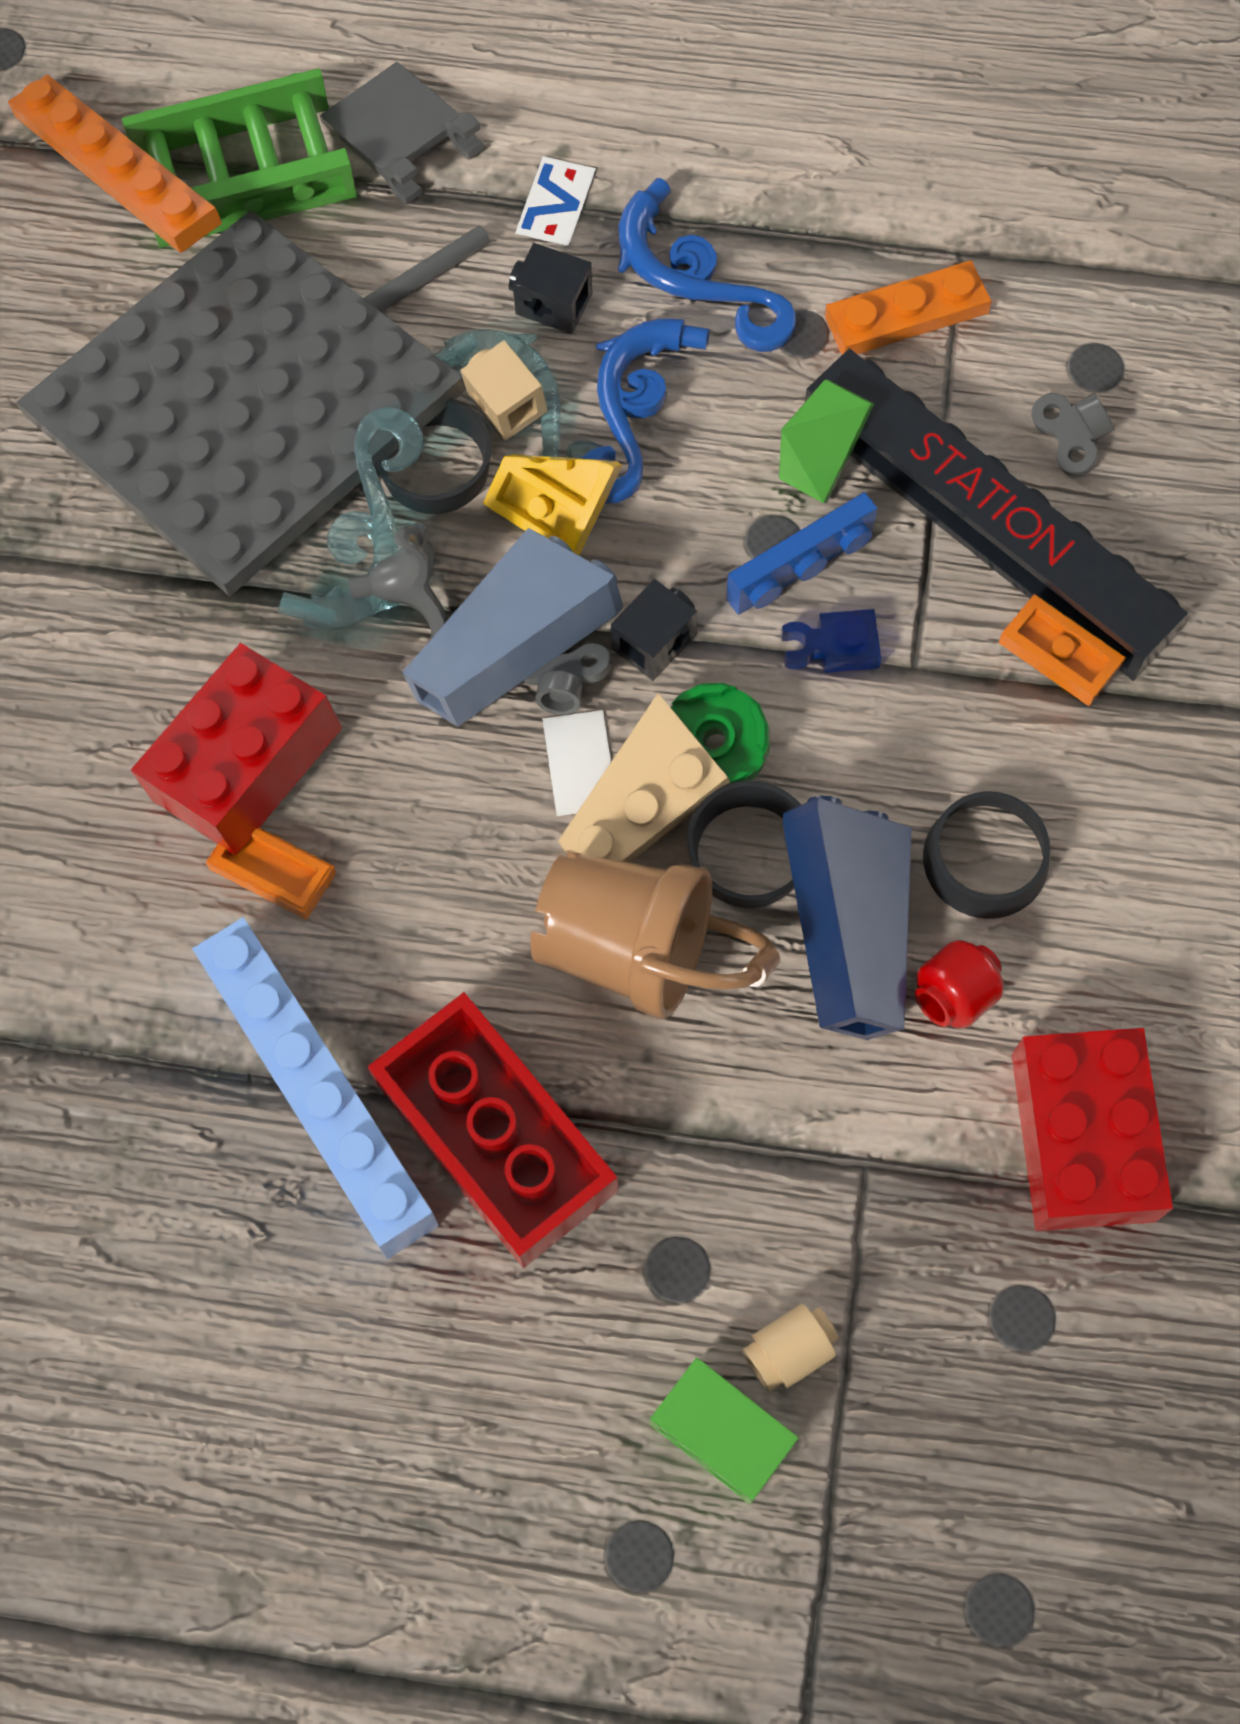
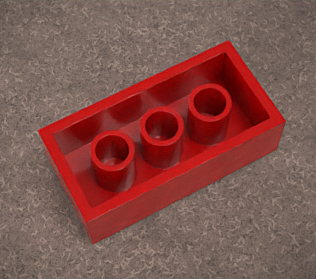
[367,992,618,1269]

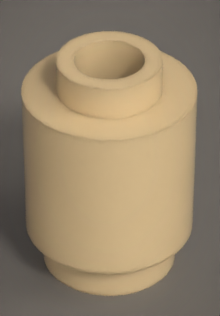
[742,1303,839,1393]

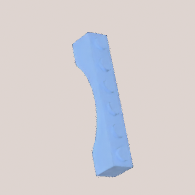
[192,917,439,1260]

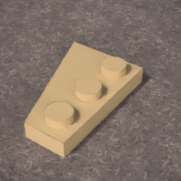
[558,693,730,863]

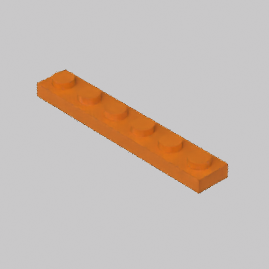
[8,74,222,253]

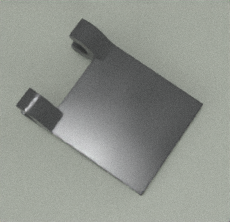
[320,62,485,204]

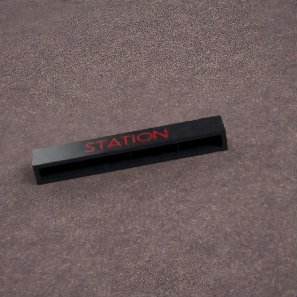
[805,348,1188,681]

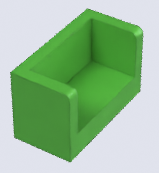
[649,1357,799,1505]

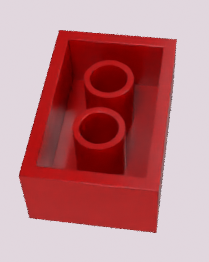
[130,642,342,856]
[1011,1028,1173,1231]

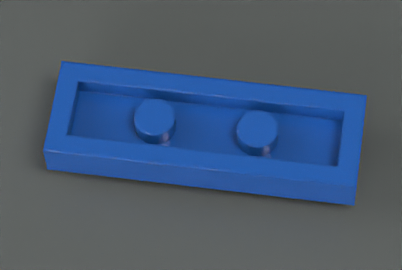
[726,492,877,615]

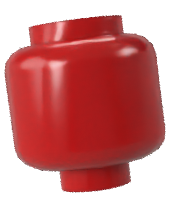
[915,940,1004,1028]

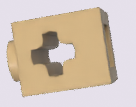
[460,340,548,441]

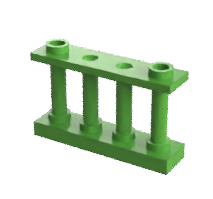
[122,68,357,248]

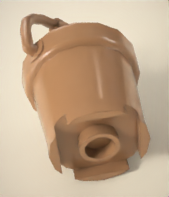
[530,850,780,1020]

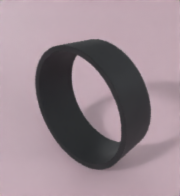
[375,398,492,514]
[687,781,801,908]
[923,791,1050,919]

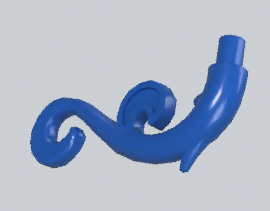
[618,178,796,352]
[580,318,710,504]

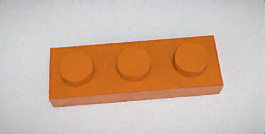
[825,260,992,354]

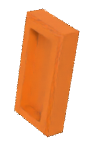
[206,827,336,920]

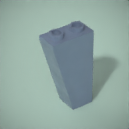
[402,528,624,727]

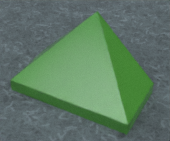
[779,380,874,503]

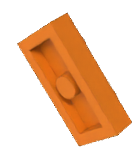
[998,594,1126,706]

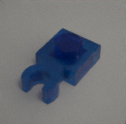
[781,609,882,673]

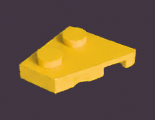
[483,454,623,555]

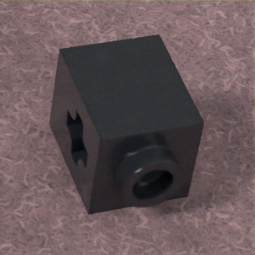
[508,242,593,334]
[611,578,697,681]

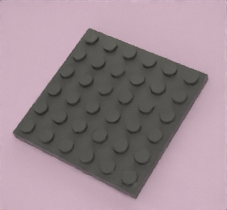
[16,210,466,597]

